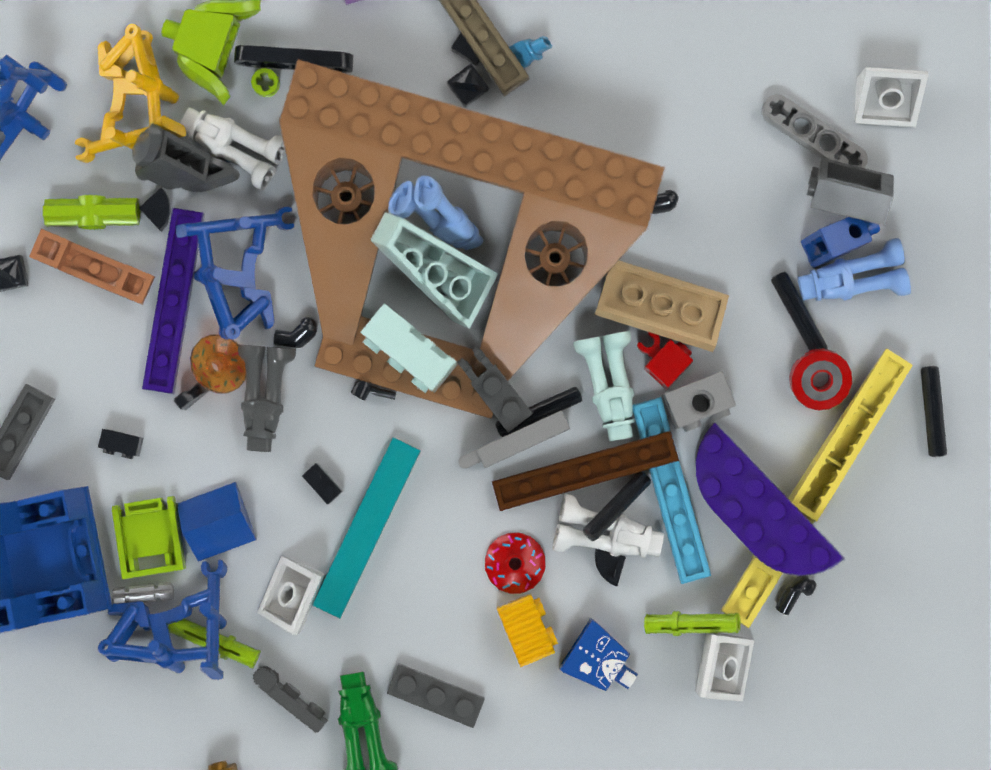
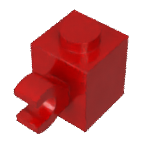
[637,332,693,391]

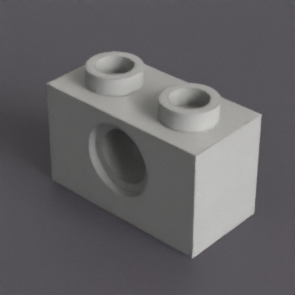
[662,371,736,432]

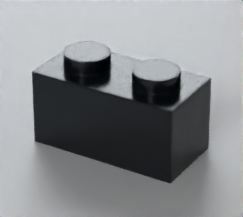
[98,429,144,459]
[302,463,343,505]

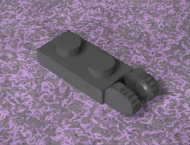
[457,346,533,432]
[252,666,328,733]

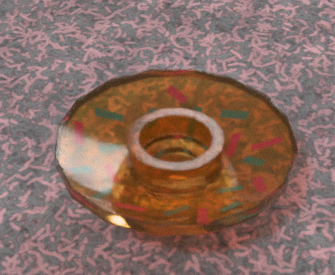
[190,334,246,394]

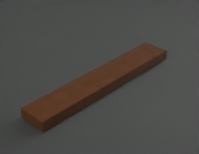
[492,431,679,511]

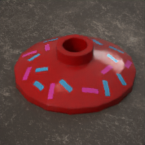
[485,533,546,594]

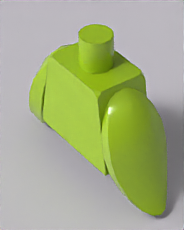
[161,0,261,106]

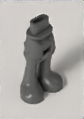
[238,344,296,452]

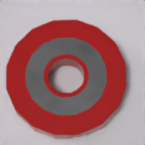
[789,348,852,411]

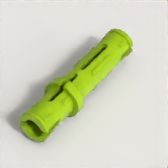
[644,611,741,636]
[168,618,261,669]

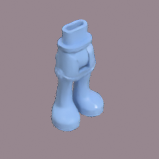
[388,176,483,250]
[797,238,911,301]

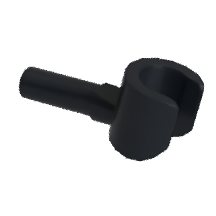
[351,381,396,401]

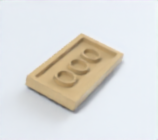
[595,260,729,352]

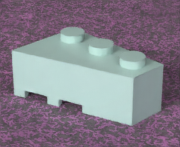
[361,303,458,393]

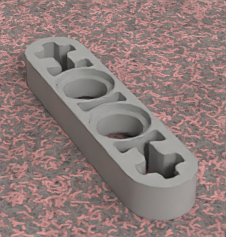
[762,95,868,168]

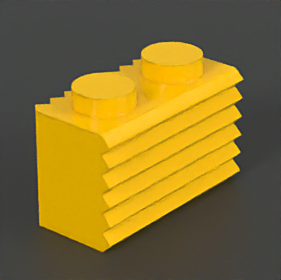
[497,593,558,667]

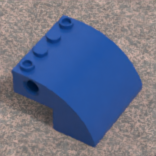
[0,486,112,633]

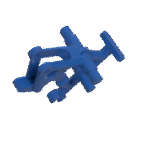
[0,55,67,160]
[176,206,295,340]
[98,559,227,680]

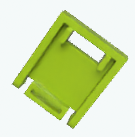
[112,496,186,579]

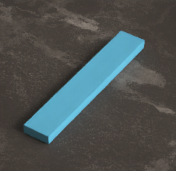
[633,397,711,584]

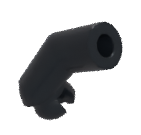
[652,190,679,214]
[273,317,317,348]
[775,575,817,615]

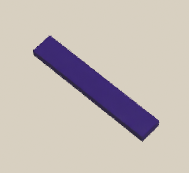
[142,208,205,394]

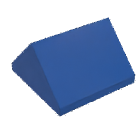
[177,482,257,562]

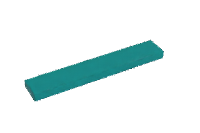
[312,437,421,619]

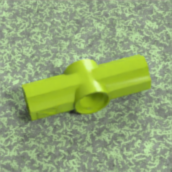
[43,195,141,230]

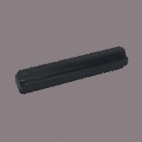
[771,272,828,351]
[921,366,947,457]
[495,387,582,437]
[583,471,651,541]

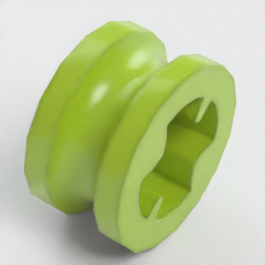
[251,68,280,98]

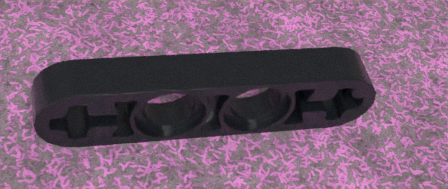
[234,45,354,73]

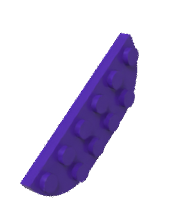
[696,423,846,575]

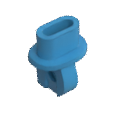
[509,36,552,68]

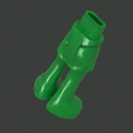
[338,671,398,770]

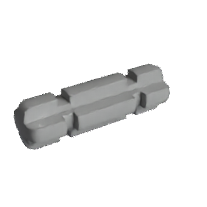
[112,582,174,604]

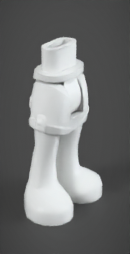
[180,107,286,190]
[552,493,664,558]

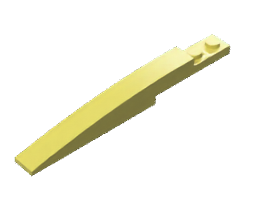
[721,349,913,628]

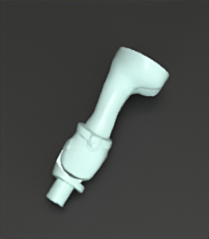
[573,331,634,441]

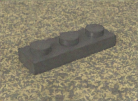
[0,384,56,480]
[387,663,485,728]

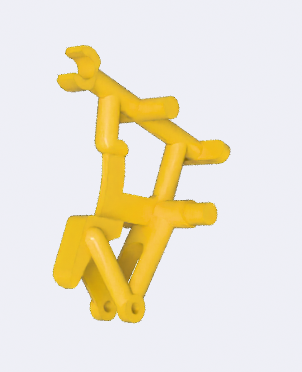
[75,23,186,163]

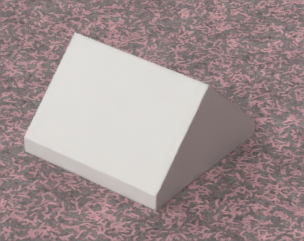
[854,67,929,127]
[257,556,326,635]
[695,633,755,701]

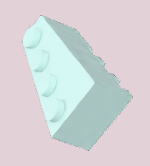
[371,212,498,329]

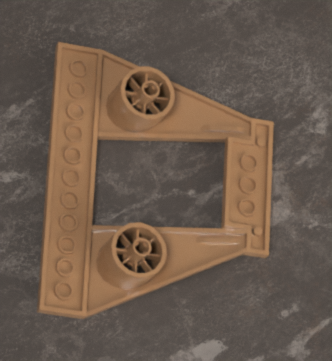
[279,60,665,419]

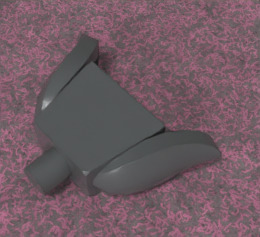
[132,123,240,192]

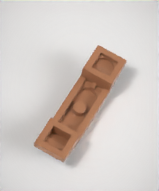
[29,229,155,305]

